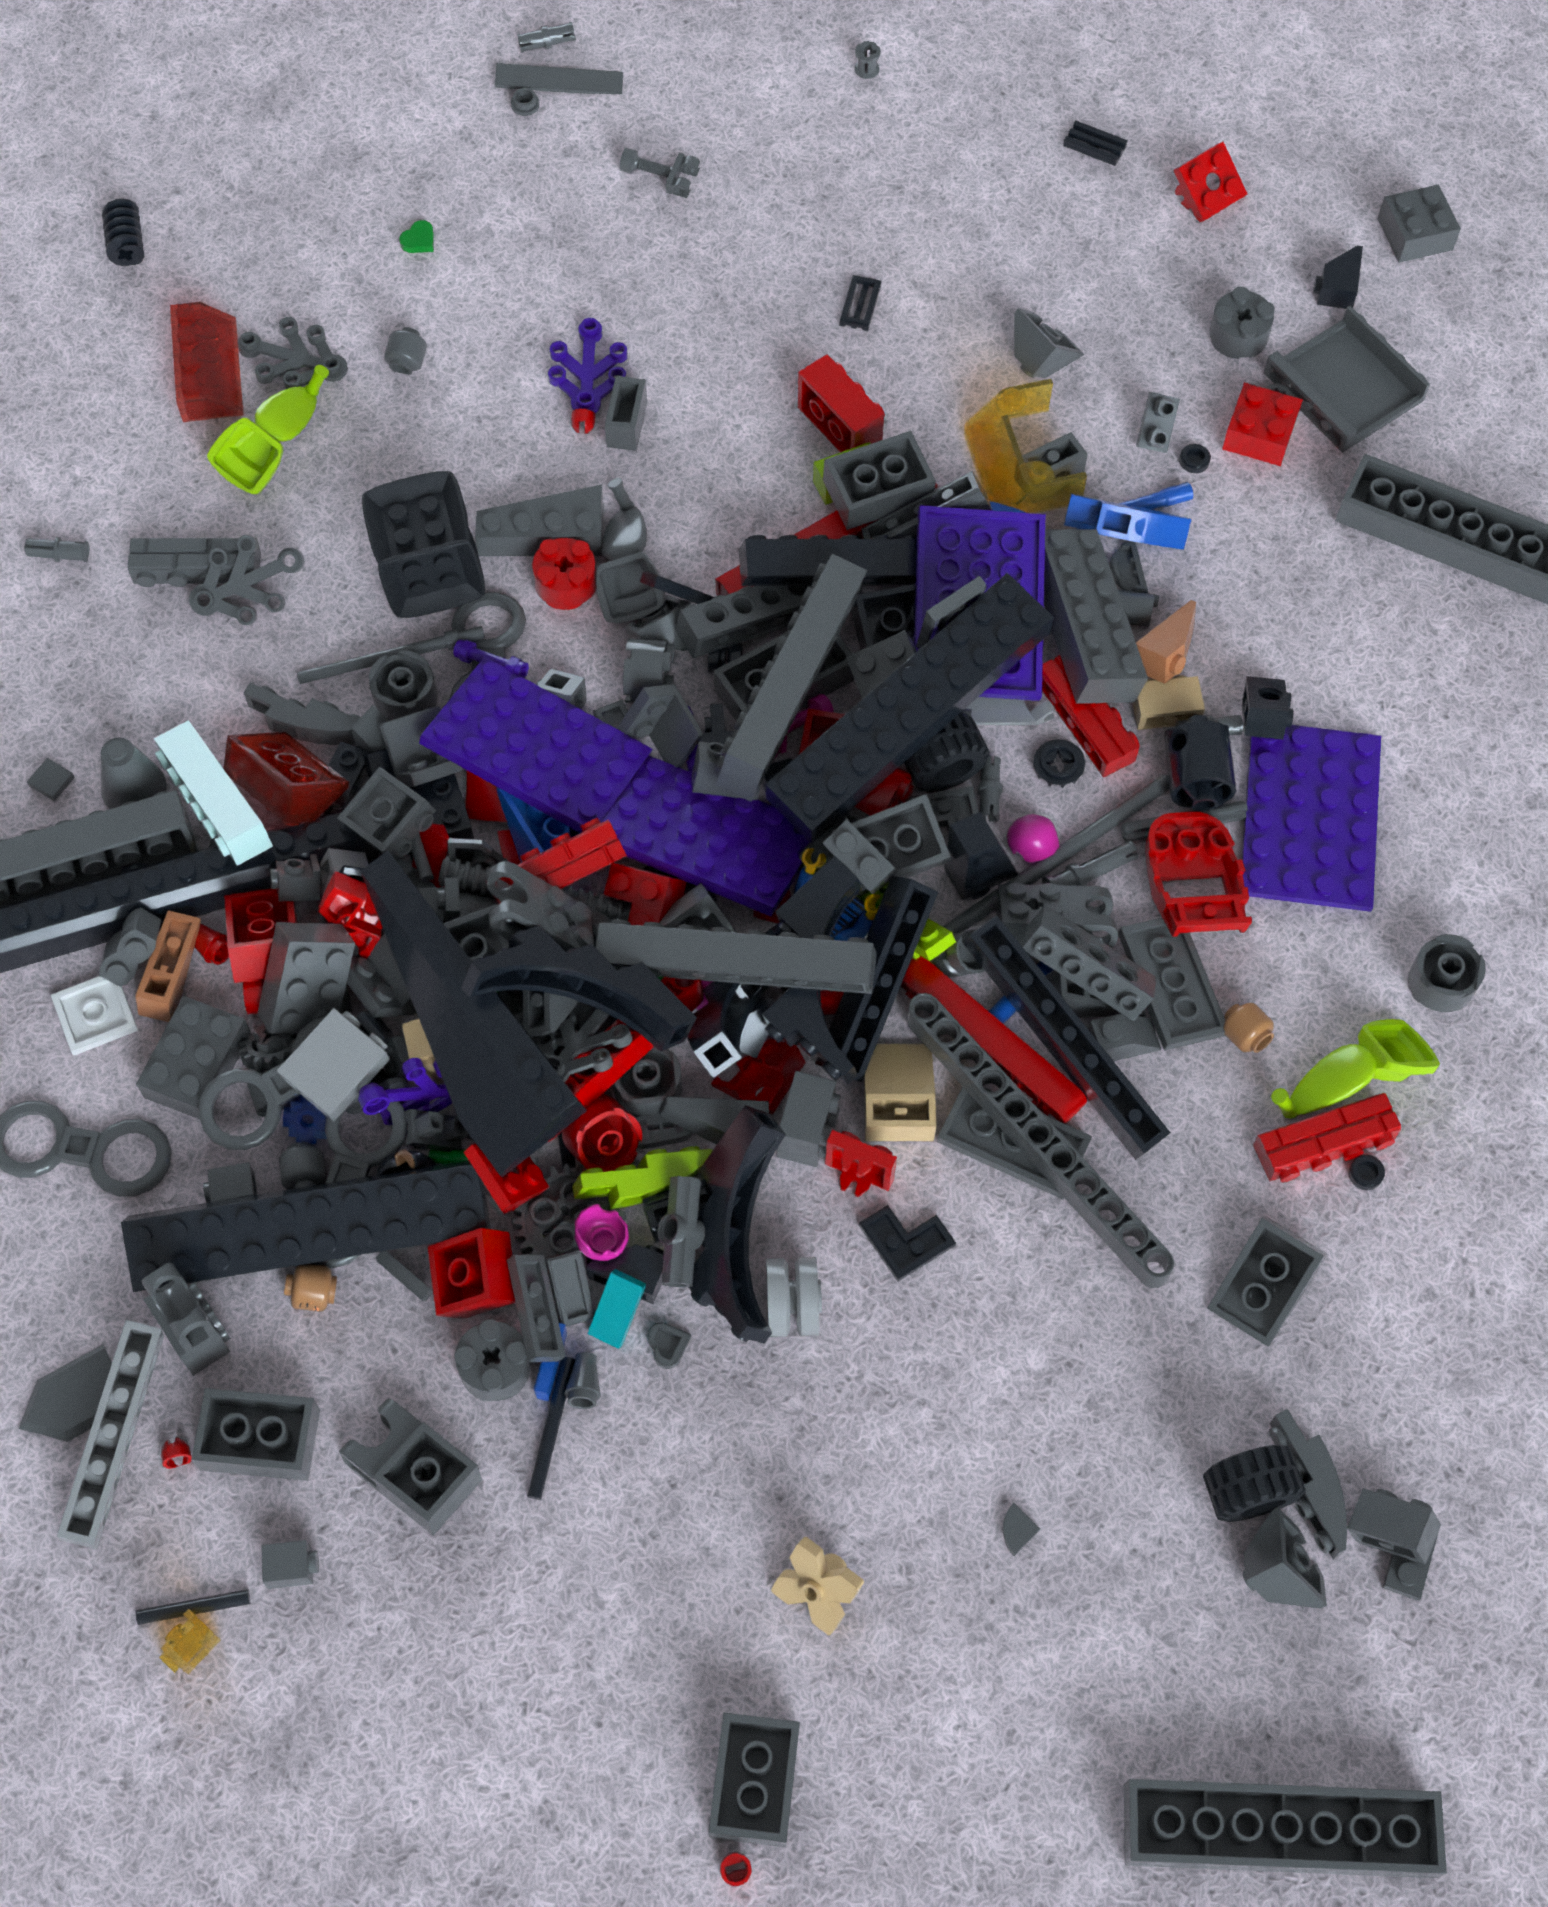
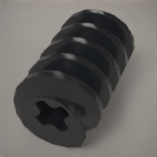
[102,199,144,266]

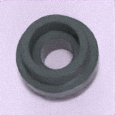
[511,88,540,116]

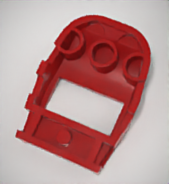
[1145,812,1252,937]

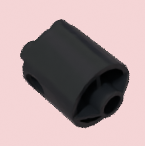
[1164,715,1237,811]

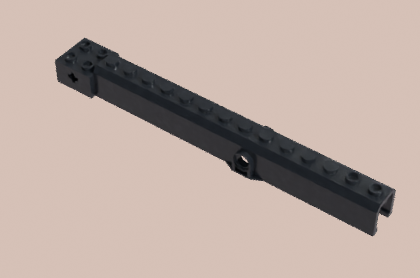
[0,773,474,973]

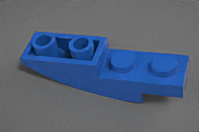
[1064,494,1192,550]

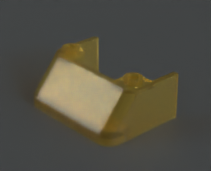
[964,379,1087,514]

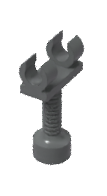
[620,148,700,198]

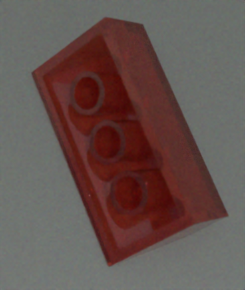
[170,302,244,422]
[223,732,349,825]

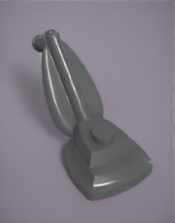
[596,478,667,623]

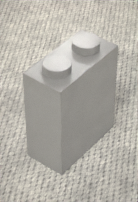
[277,1008,390,1122]

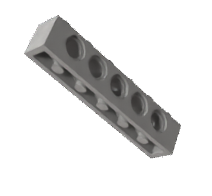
[57,1320,164,1549]

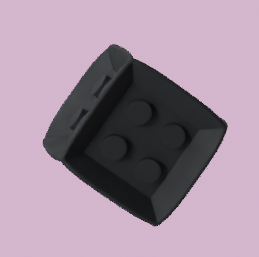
[362,471,485,618]

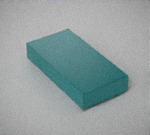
[587,1269,646,1349]

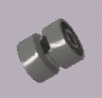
[933,929,984,978]

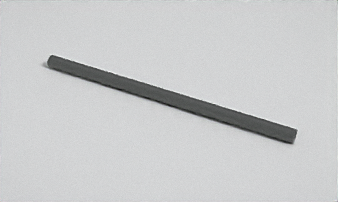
[943,774,1170,934]

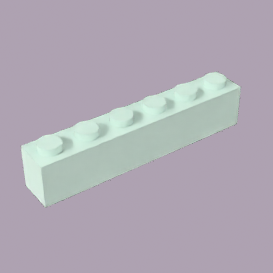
[154,720,273,866]

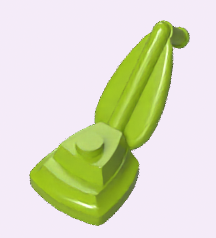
[207,365,329,495]
[1271,1019,1440,1119]

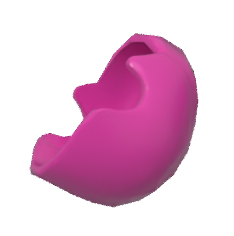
[1006,814,1059,862]
[575,1204,629,1261]

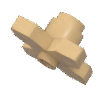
[771,1537,864,1635]

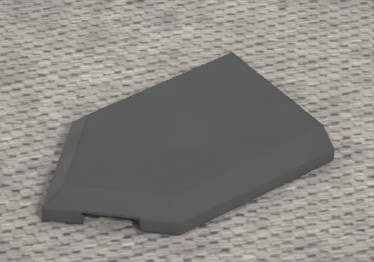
[19,1345,112,1442]

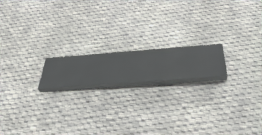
[495,63,623,94]

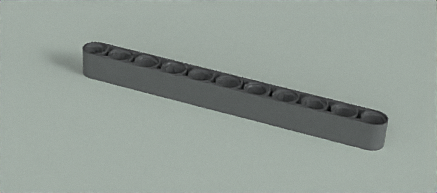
[907,993,1174,1288]

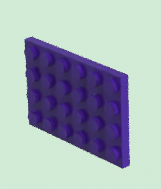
[914,505,1046,701]
[419,657,653,833]
[1242,725,1381,912]
[601,756,809,916]

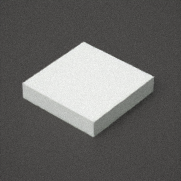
[51,976,138,1056]

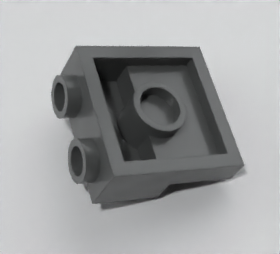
[337,767,436,860]

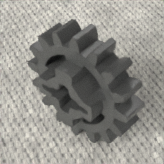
[238,1026,297,1074]

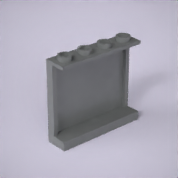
[1264,306,1430,453]

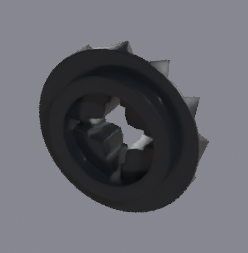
[1033,739,1085,788]

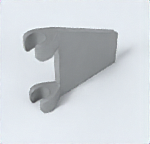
[966,697,1055,725]

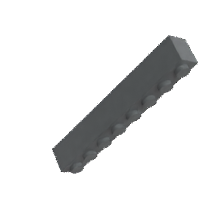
[596,919,877,994]

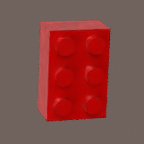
[798,354,885,452]
[224,889,298,983]

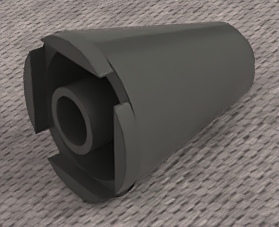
[101,737,167,809]

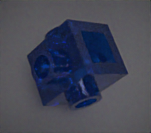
[282,1095,327,1144]

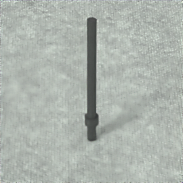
[297,626,485,684]

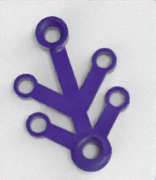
[548,318,628,414]
[358,1058,453,1126]

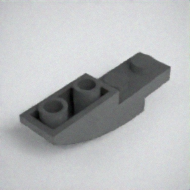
[244,682,361,745]
[1269,1409,1347,1560]

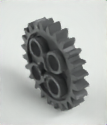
[512,1163,626,1274]

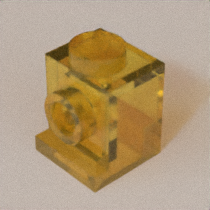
[159,1609,221,1675]

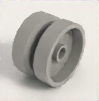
[766,1257,822,1337]

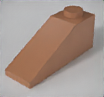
[1136,600,1196,684]
[135,910,201,1022]

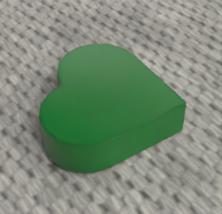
[399,220,434,253]

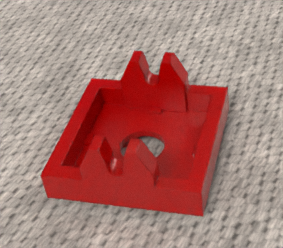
[1173,141,1248,222]
[825,1130,897,1198]
[464,1143,549,1214]

